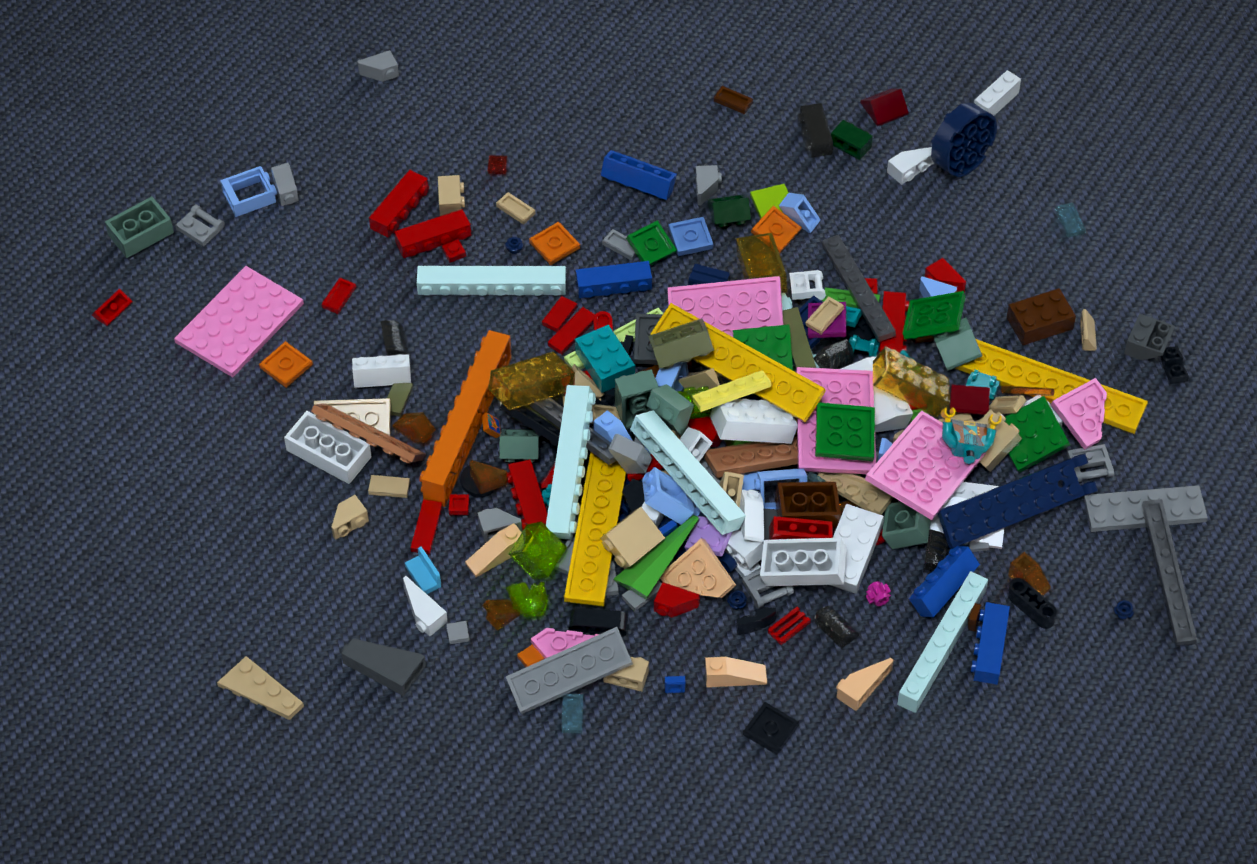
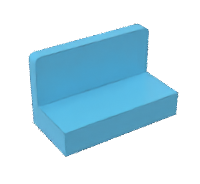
[405,546,441,594]

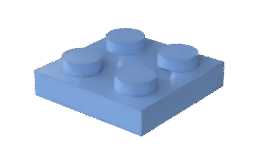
[668,217,713,256]

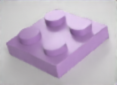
[685,516,732,556]

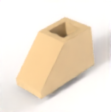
[332,495,369,540]

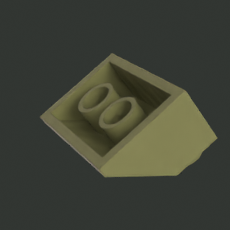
[648,318,714,369]

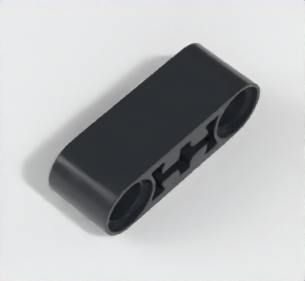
[1007,578,1057,629]
[569,608,628,637]

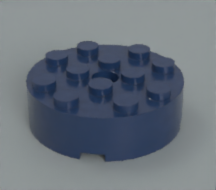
[931,103,997,177]

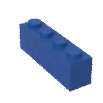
[601,150,677,200]
[576,261,652,298]
[909,546,980,617]
[971,602,1010,685]

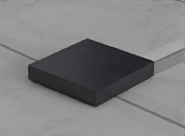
[743,702,799,755]

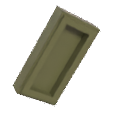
[387,383,413,417]

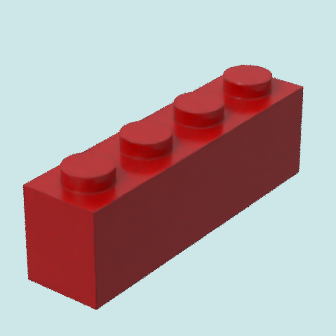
[369,170,429,238]
[394,209,471,258]
[879,291,909,363]
[506,459,548,538]

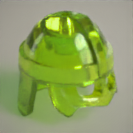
[505,582,548,618]

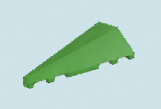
[613,515,699,599]

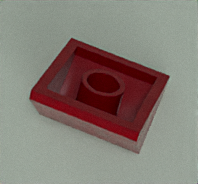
[860,89,909,127]
[949,385,990,415]

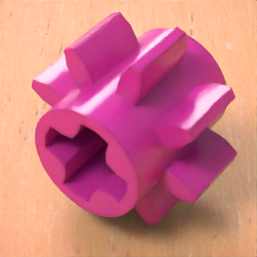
[866,581,891,606]

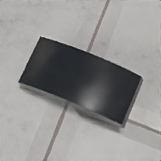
[1160,346,1189,384]
[736,607,776,635]

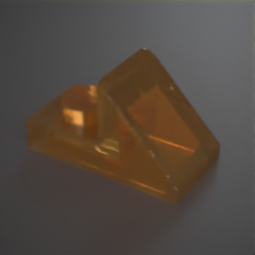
[482,599,522,630]

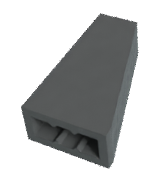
[341,639,426,696]

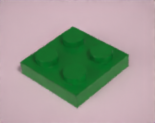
[626,220,677,266]

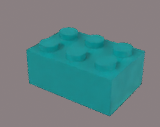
[575,325,635,393]

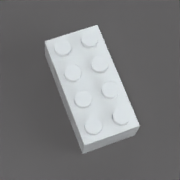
[710,398,798,444]
[284,411,371,484]
[831,504,884,594]
[760,538,847,586]

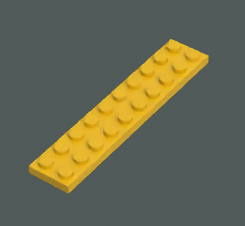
[650,303,826,423]
[956,339,1148,434]
[564,438,632,606]

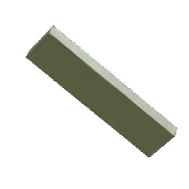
[783,307,816,368]

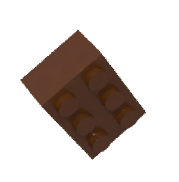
[1007,288,1076,346]
[775,482,841,528]

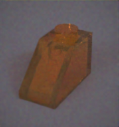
[392,412,436,443]

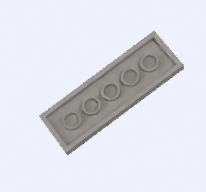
[1083,485,1208,532]
[506,627,633,714]

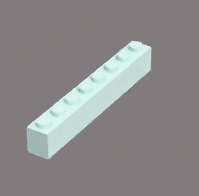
[417,266,566,296]
[545,385,596,540]
[630,410,746,535]
[897,571,988,713]

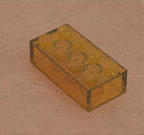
[736,233,787,293]
[873,346,950,417]
[488,351,575,410]

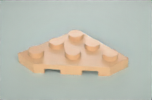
[660,538,736,598]

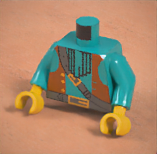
[941,407,1001,464]

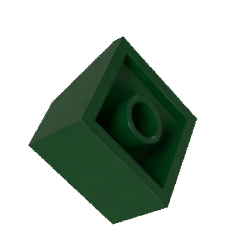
[707,195,751,227]

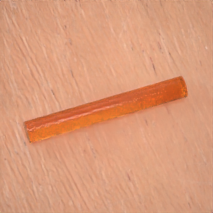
[1001,385,1054,396]

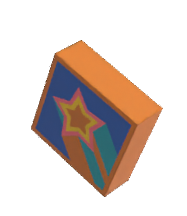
[482,413,501,438]

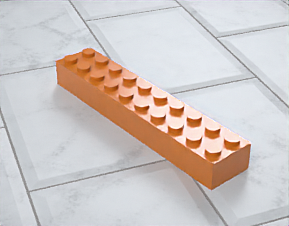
[420,330,512,507]

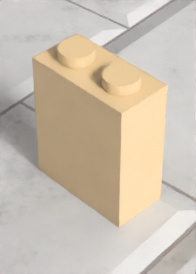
[978,409,1022,472]
[601,507,665,569]

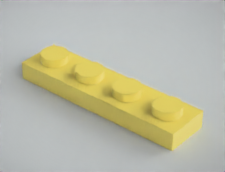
[692,370,771,412]

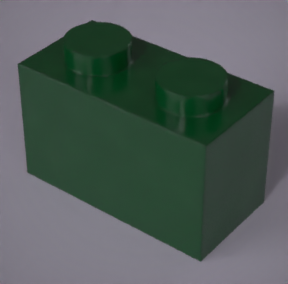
[830,120,873,160]

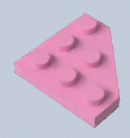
[1050,378,1107,450]
[531,628,599,659]

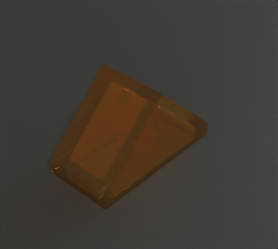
[469,460,508,494]

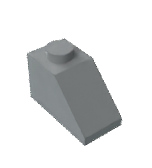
[357,50,399,82]
[271,163,299,206]
[696,165,722,205]
[608,434,652,474]
[477,508,522,542]

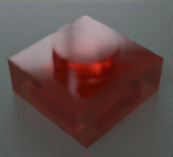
[488,155,507,174]

